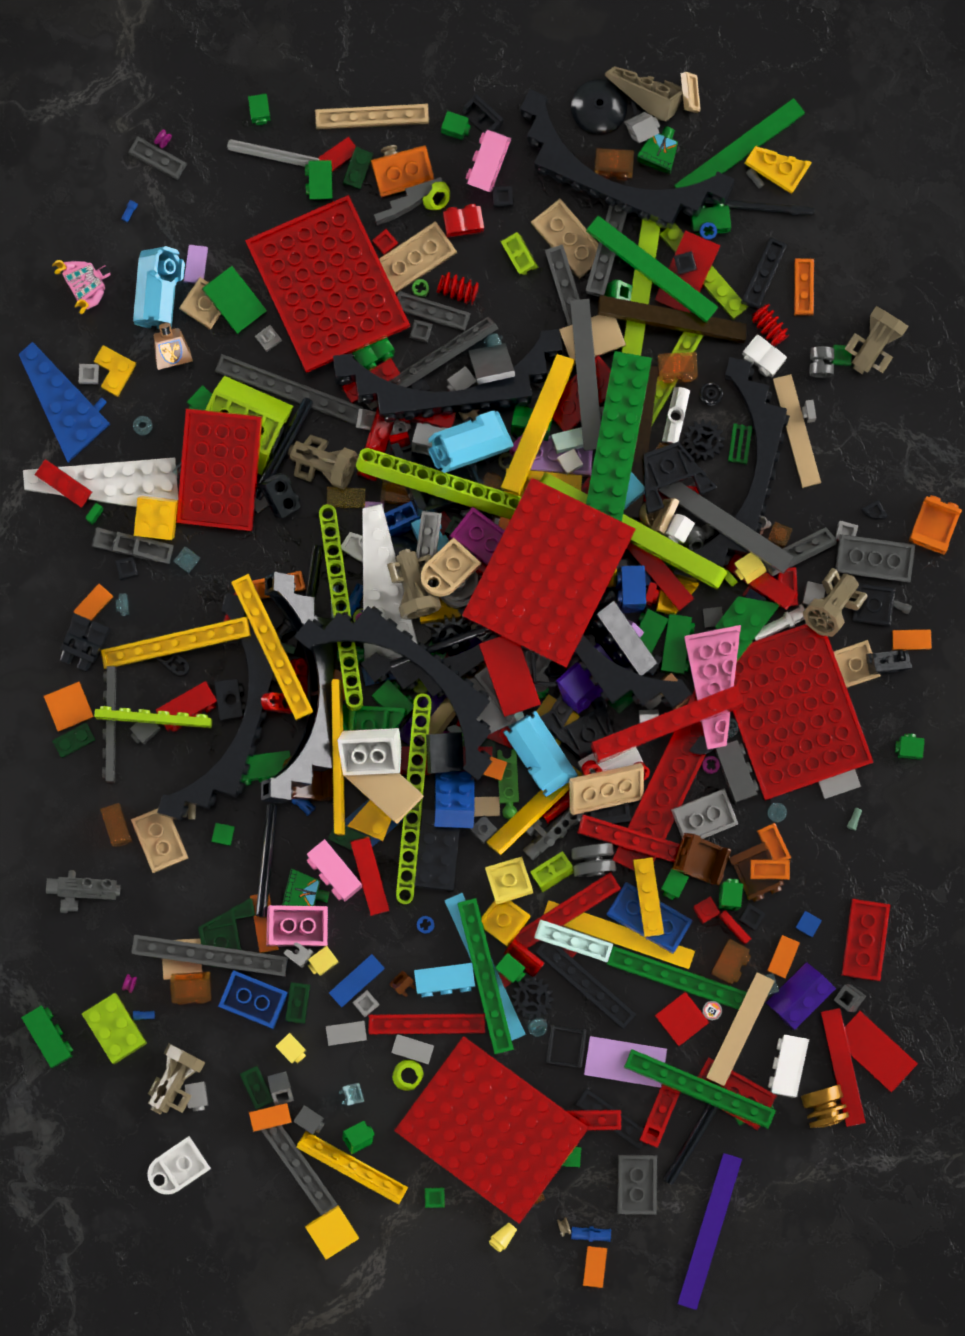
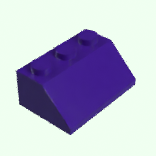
[557,643,612,714]
[766,962,836,1030]

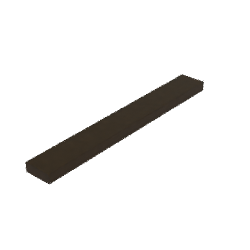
[598,295,747,343]
[623,366,658,518]

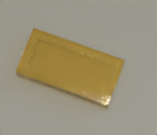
[327,487,366,508]

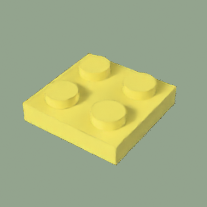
[485,856,533,904]

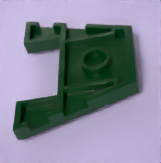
[198,898,256,972]

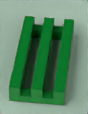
[728,424,752,464]

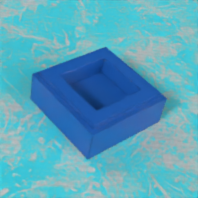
[795,911,822,938]

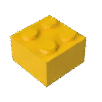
[134,496,178,540]

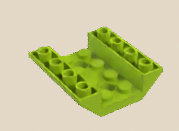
[205,376,294,475]

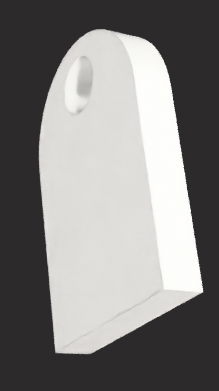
[148,1136,211,1194]

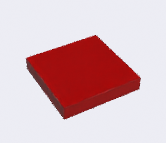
[655,992,709,1046]

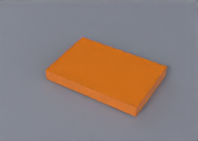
[371,145,434,197]

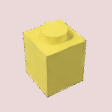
[735,552,767,584]
[307,946,339,976]
[276,1033,307,1064]

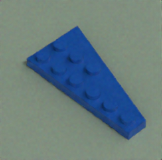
[19,342,110,462]

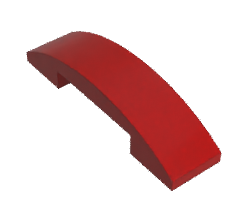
[639,1084,681,1148]

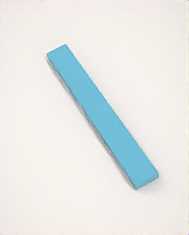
[445,893,526,1041]

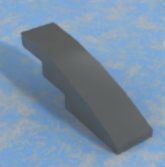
[374,177,442,226]
[92,527,174,564]

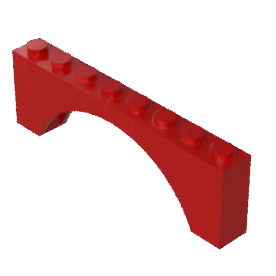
[590,685,744,764]

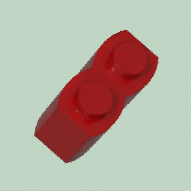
[443,204,484,237]

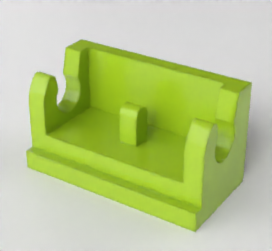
[501,232,539,275]
[530,851,574,893]

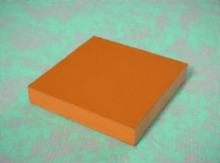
[44,682,94,732]

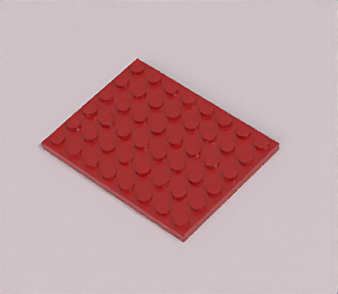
[245,195,410,373]
[462,478,636,668]
[732,624,874,801]
[394,1036,589,1224]

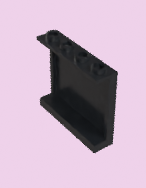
[390,425,484,517]

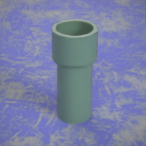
[847,808,862,831]

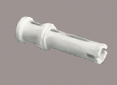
[755,604,805,641]

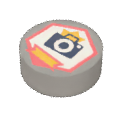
[702,1001,722,1021]

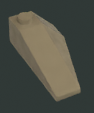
[605,67,683,121]

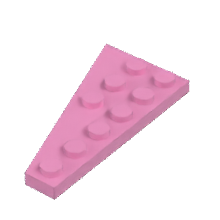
[684,625,741,750]

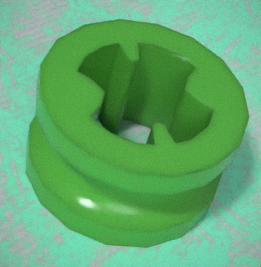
[412,279,429,298]

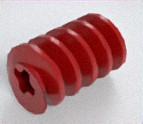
[437,271,479,305]
[751,304,789,347]

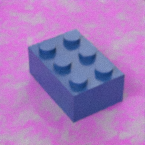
[616,566,646,613]
[434,771,475,828]
[218,970,288,1029]

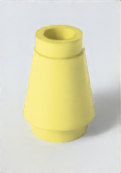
[489,1223,517,1252]

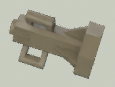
[845,306,909,374]
[288,435,358,490]
[387,549,441,620]
[803,568,868,637]
[148,1043,205,1115]

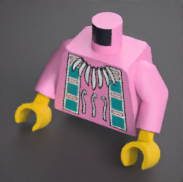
[52,260,111,314]

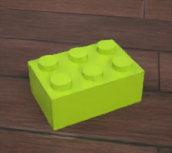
[82,993,147,1064]

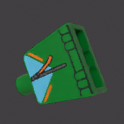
[637,126,678,175]
[282,869,330,906]

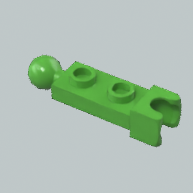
[497,749,519,820]

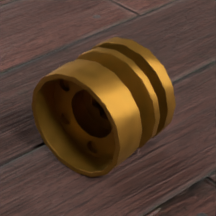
[801,1084,849,1128]

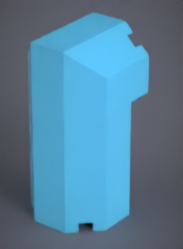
[133,246,185,329]
[428,411,514,473]
[503,711,578,797]

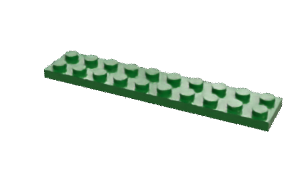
[586,351,652,522]

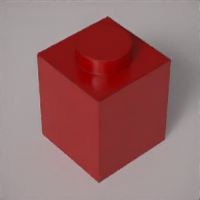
[693,896,720,924]

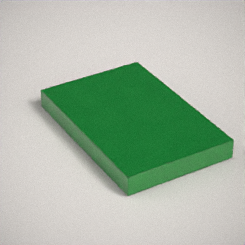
[202,266,267,334]

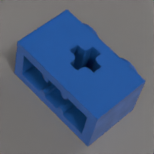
[385,501,421,536]

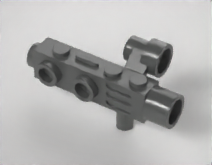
[523,807,584,861]
[46,870,121,913]

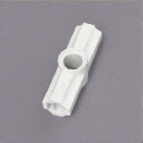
[661,387,690,445]

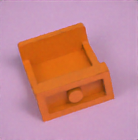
[909,495,962,555]

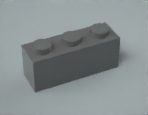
[714,740,759,804]

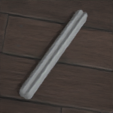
[227,139,319,167]

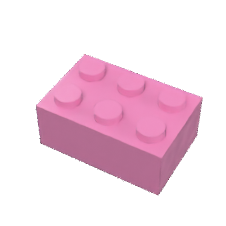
[466,130,511,192]
[307,839,363,902]
[266,905,328,947]

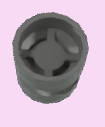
[810,346,834,378]

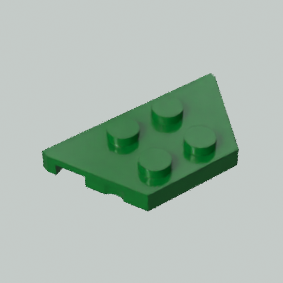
[715,596,780,662]
[343,705,407,731]

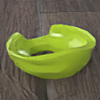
[423,181,450,210]
[392,1059,424,1091]

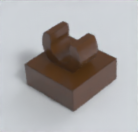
[389,970,415,997]

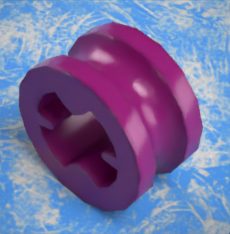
[154,129,172,149]
[702,756,720,774]
[122,974,137,993]

